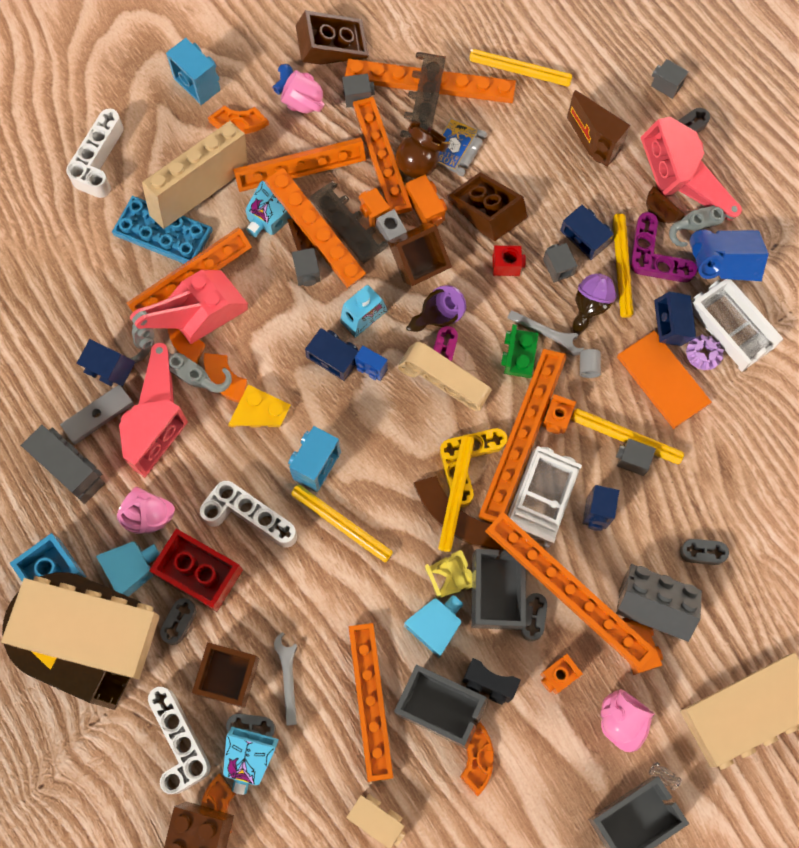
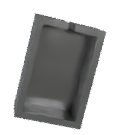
[20,425,105,504]
[471,549,526,630]
[616,564,702,642]
[394,664,488,749]
[588,776,689,848]

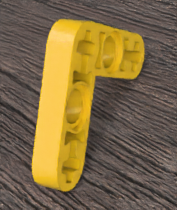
[440,428,507,507]

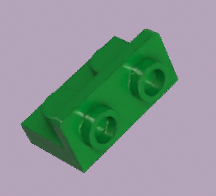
[501,324,539,378]

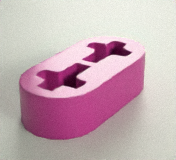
[433,326,458,361]

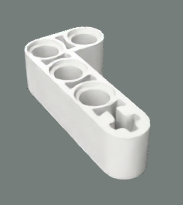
[66,109,124,198]
[200,481,297,547]
[148,687,211,794]

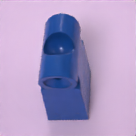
[690,230,769,282]

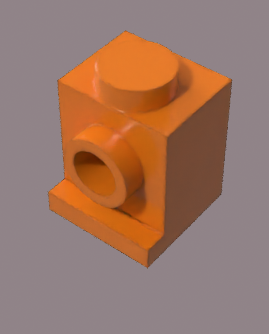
[359,188,390,229]
[542,394,576,434]
[540,654,583,695]

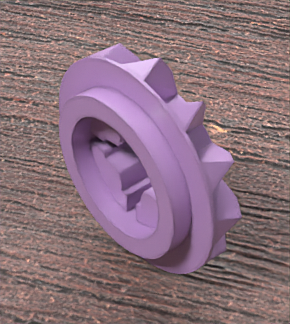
[686,334,724,370]

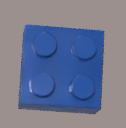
[355,345,388,381]

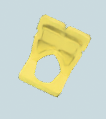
[425,550,472,598]

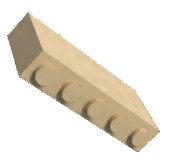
[142,121,248,229]
[1,576,160,680]
[680,653,799,770]

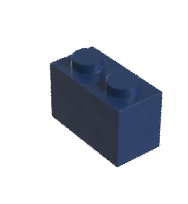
[560,205,614,260]
[654,291,696,346]
[305,328,359,381]
[76,339,136,387]
[582,485,620,531]

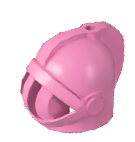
[280,70,324,114]
[117,487,175,534]
[601,689,655,752]

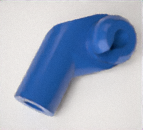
[272,64,293,95]

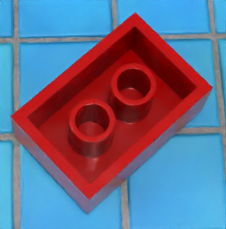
[149,528,243,612]

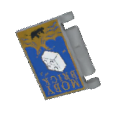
[438,118,487,176]

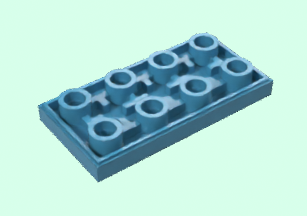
[112,196,213,264]

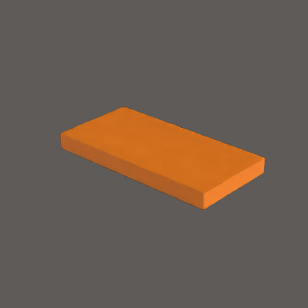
[617,330,712,429]

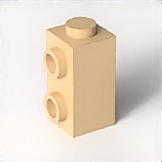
[346,793,406,848]

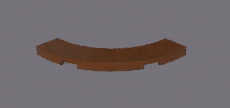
[414,476,505,550]

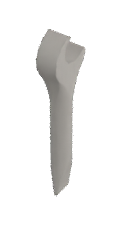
[507,310,584,356]
[274,632,297,726]

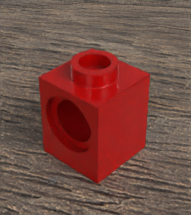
[492,245,526,276]

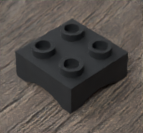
[462,658,521,705]

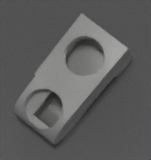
[376,209,407,242]

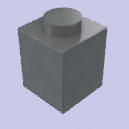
[651,59,689,99]
[342,74,375,108]
[543,243,578,283]
[292,248,321,286]
[616,439,656,476]

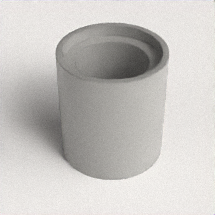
[580,349,601,378]

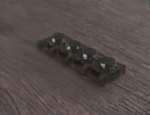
[400,52,446,138]
[310,181,388,264]

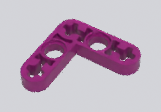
[630,212,697,283]

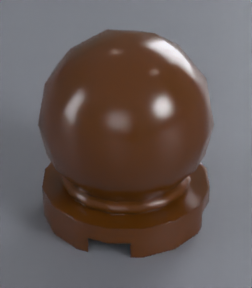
[396,121,450,179]

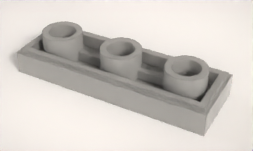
[60,385,134,445]

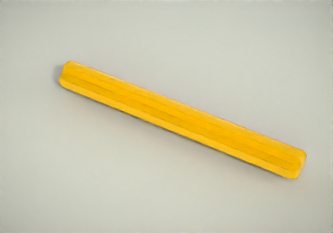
[469,49,572,87]
[613,214,634,318]
[571,408,684,464]
[438,436,474,552]
[291,485,393,562]

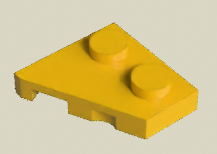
[228,384,291,427]

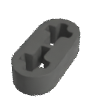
[678,108,710,133]
[680,539,729,565]
[521,593,547,641]
[160,598,197,645]
[226,714,276,737]

